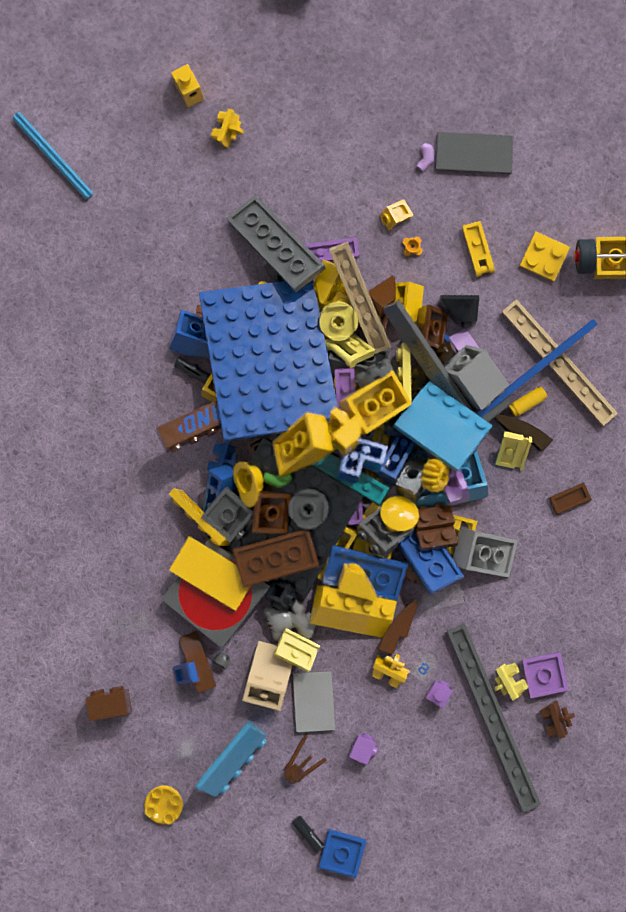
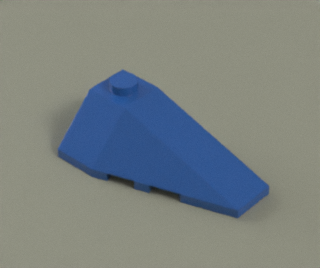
[169,309,209,358]

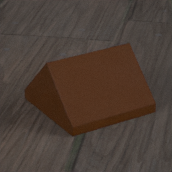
[417,305,448,350]
[252,491,291,533]

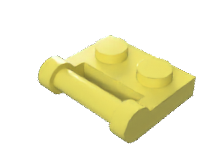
[325,333,375,368]

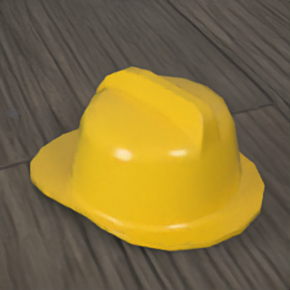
[233,462,263,507]

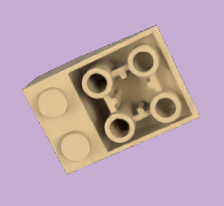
[243,641,292,711]

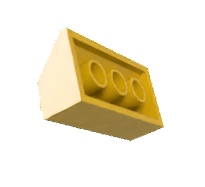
[309,585,397,638]

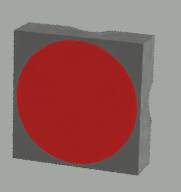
[161,538,271,648]

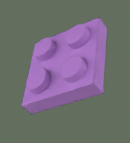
[522,652,568,698]

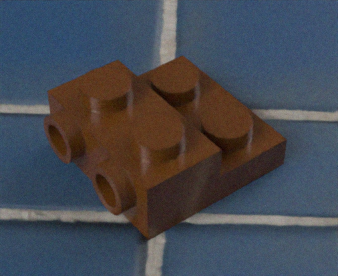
[414,503,459,552]

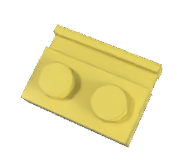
[495,432,532,470]
[273,628,320,672]

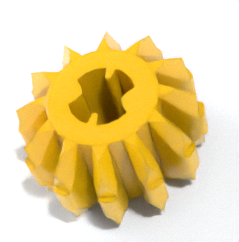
[420,459,451,492]

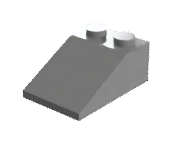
[453,527,518,578]

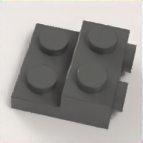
[201,487,254,543]
[357,506,414,557]

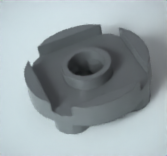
[354,358,393,387]
[289,489,329,529]

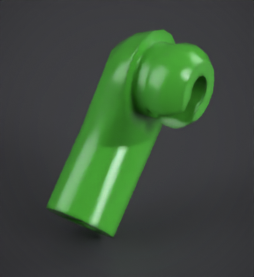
[263,473,292,488]

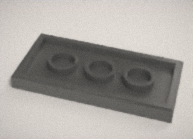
[436,132,513,174]

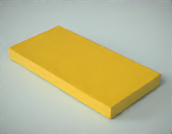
[169,536,251,611]

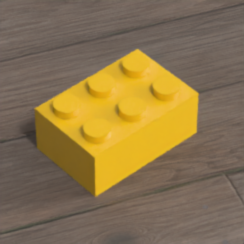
[338,370,412,435]

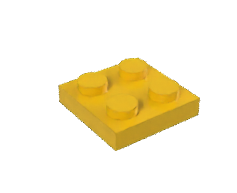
[520,232,570,282]

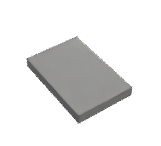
[293,671,335,732]

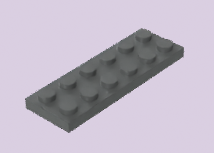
[226,195,326,293]

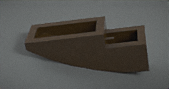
[494,415,553,453]

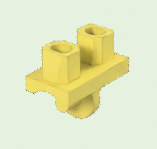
[494,663,528,700]

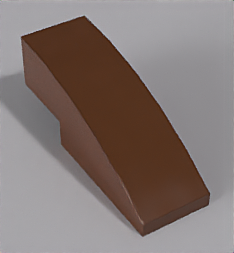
[378,600,419,654]
[179,631,217,693]

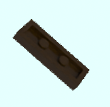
[411,340,457,391]

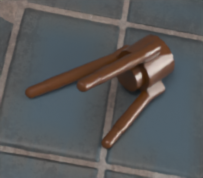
[283,734,327,784]

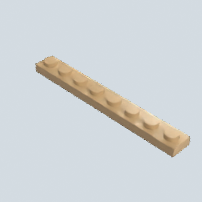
[501,299,618,427]

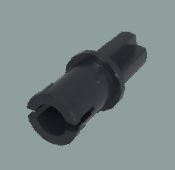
[292,816,325,853]

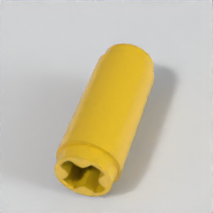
[508,386,548,417]

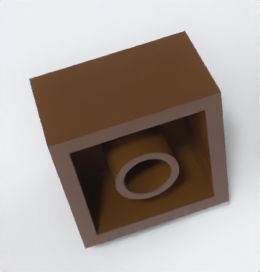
[85,686,132,721]

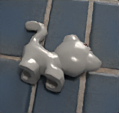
[264,600,316,641]

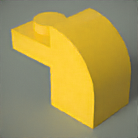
[329,407,361,456]

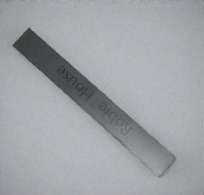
[383,300,474,412]

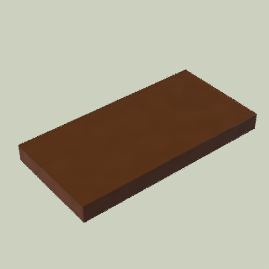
[233,529,319,588]

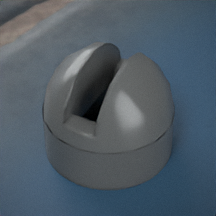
[213,653,230,669]

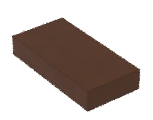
[549,482,592,515]

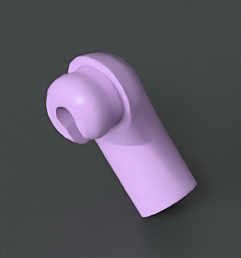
[416,143,434,172]

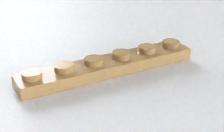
[329,242,391,354]

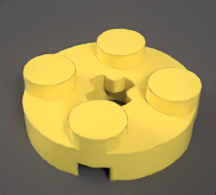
[319,301,358,341]

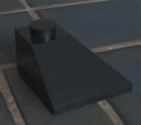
[438,295,479,328]

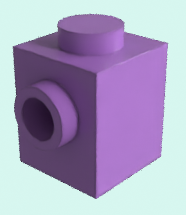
[425,679,453,708]
[349,732,378,765]

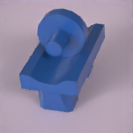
[207,442,238,471]

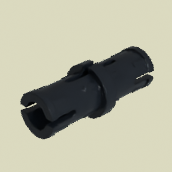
[174,356,211,384]

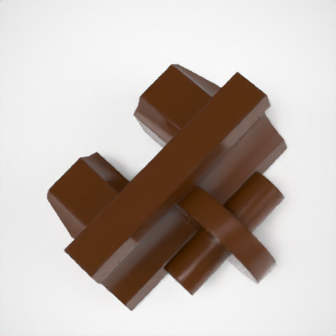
[540,701,575,739]

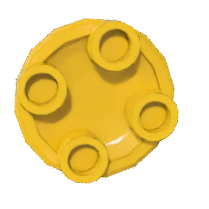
[380,496,419,531]
[144,785,183,825]

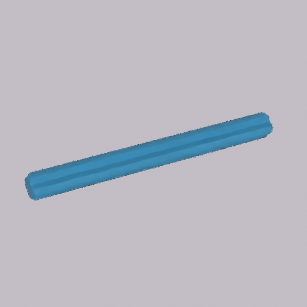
[12,112,93,200]

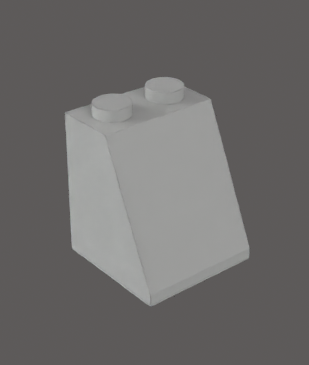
[444,345,509,410]

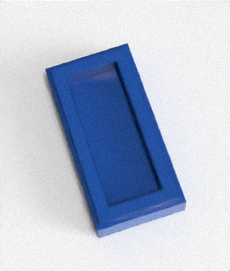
[173,662,199,685]

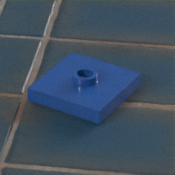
[319,829,367,878]

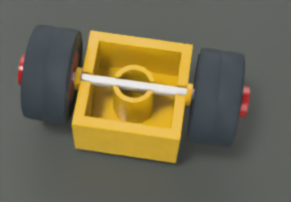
[573,237,626,279]

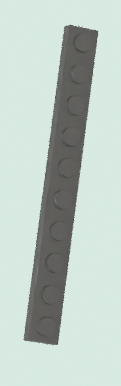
[447,624,541,812]

